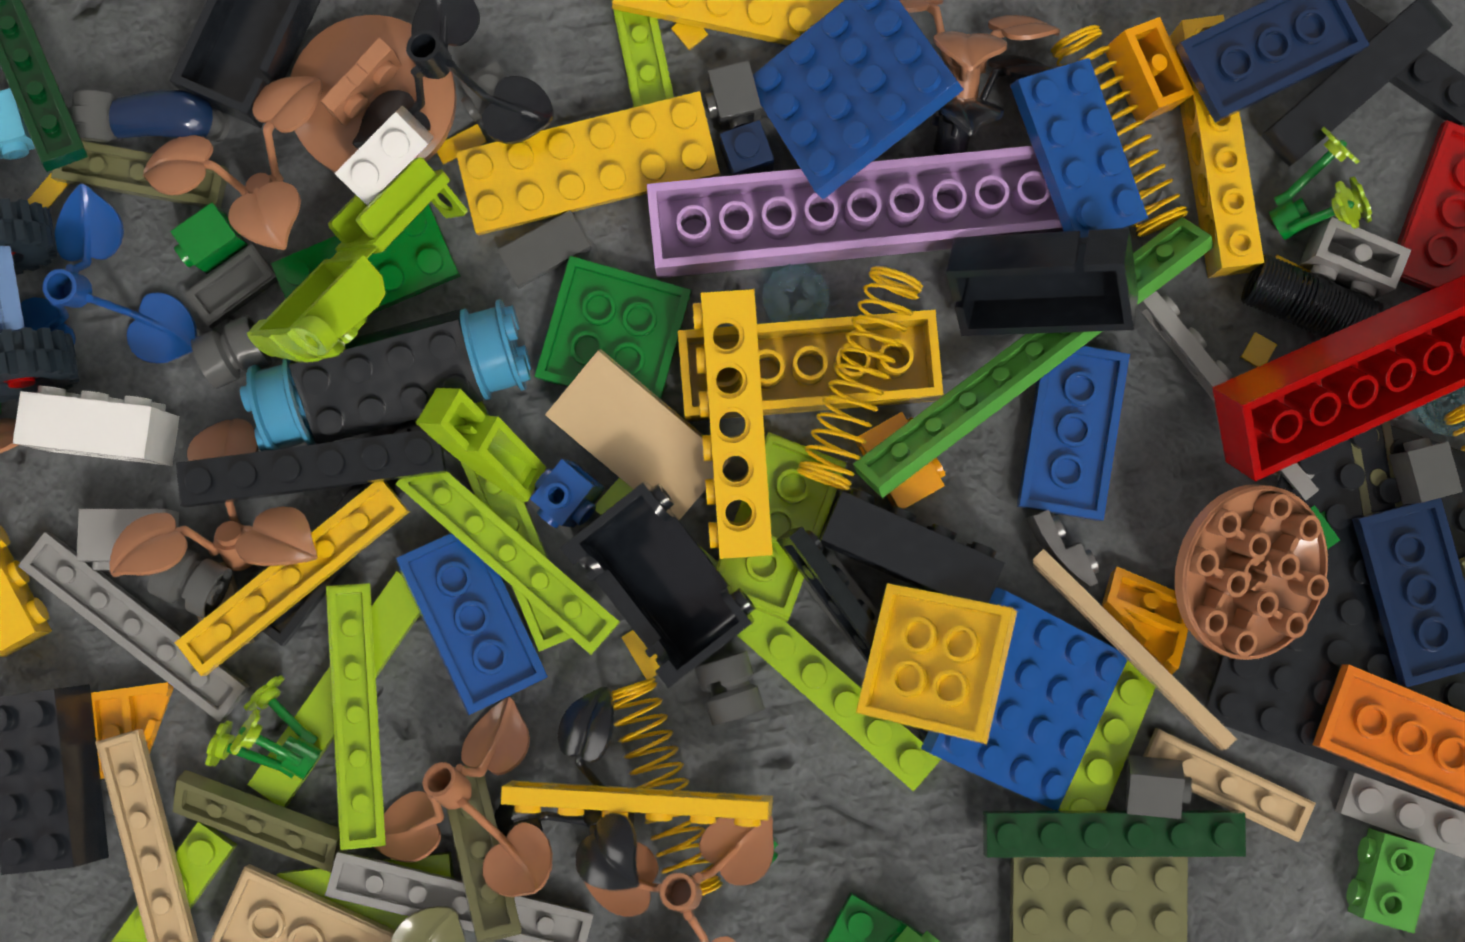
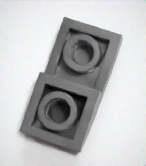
[1026,510,1099,587]

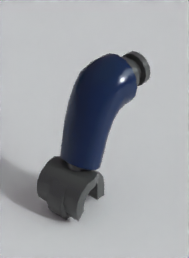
[68,90,230,142]

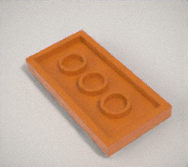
[1312,664,1465,808]

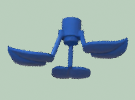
[20,184,197,364]

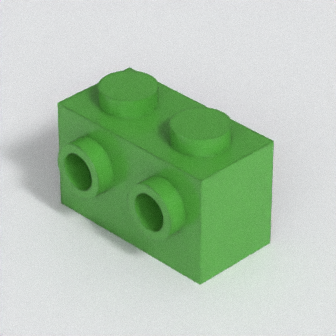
[1346,828,1436,934]

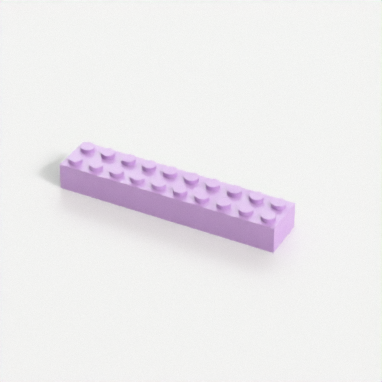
[647,146,1064,278]

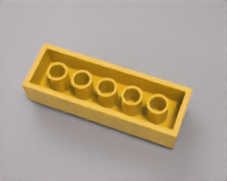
[678,310,943,422]

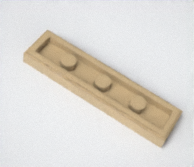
[1143,728,1316,842]

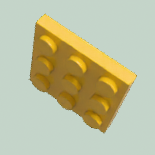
[856,583,1017,744]

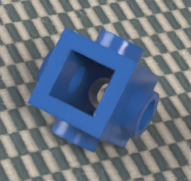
[530,459,605,528]

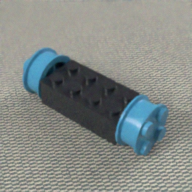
[240,299,532,451]

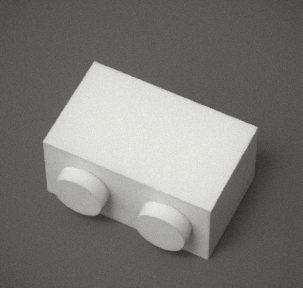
[334,105,434,205]

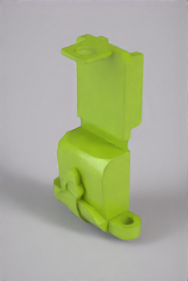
[247,157,468,362]

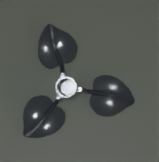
[352,0,554,149]
[932,55,1054,155]
[494,687,640,891]

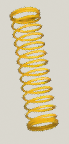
[1050,25,1188,236]
[797,266,923,490]
[612,678,723,896]

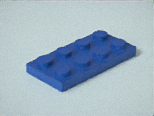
[1010,58,1149,237]
[1017,346,1130,521]
[395,533,548,716]

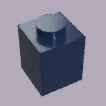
[720,120,774,176]

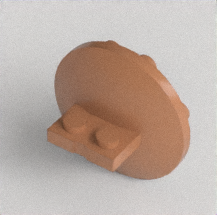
[290,15,457,172]
[1175,484,1329,660]

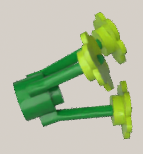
[1269,127,1372,240]
[205,675,322,780]

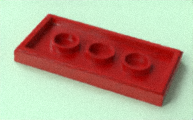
[1397,120,1465,292]

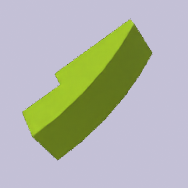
[416,388,547,502]

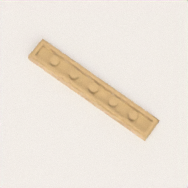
[1033,549,1237,750]
[95,729,199,942]

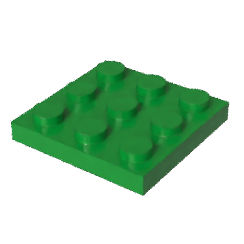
[534,256,692,399]

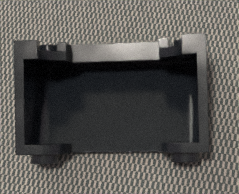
[560,482,756,688]

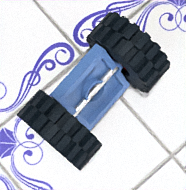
[0,198,80,402]

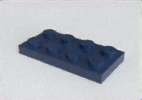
[1175,0,1369,123]
[1352,498,1465,688]

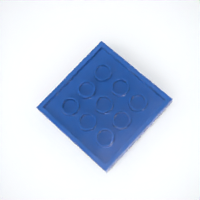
[753,0,964,200]
[921,587,1127,811]

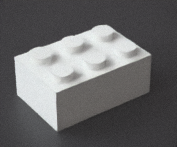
[13,386,180,466]

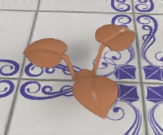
[900,0,1060,99]
[143,76,323,250]
[109,418,317,577]
[374,697,553,897]
[584,815,774,942]

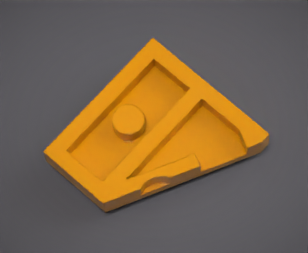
[1102,566,1188,675]
[91,682,174,779]

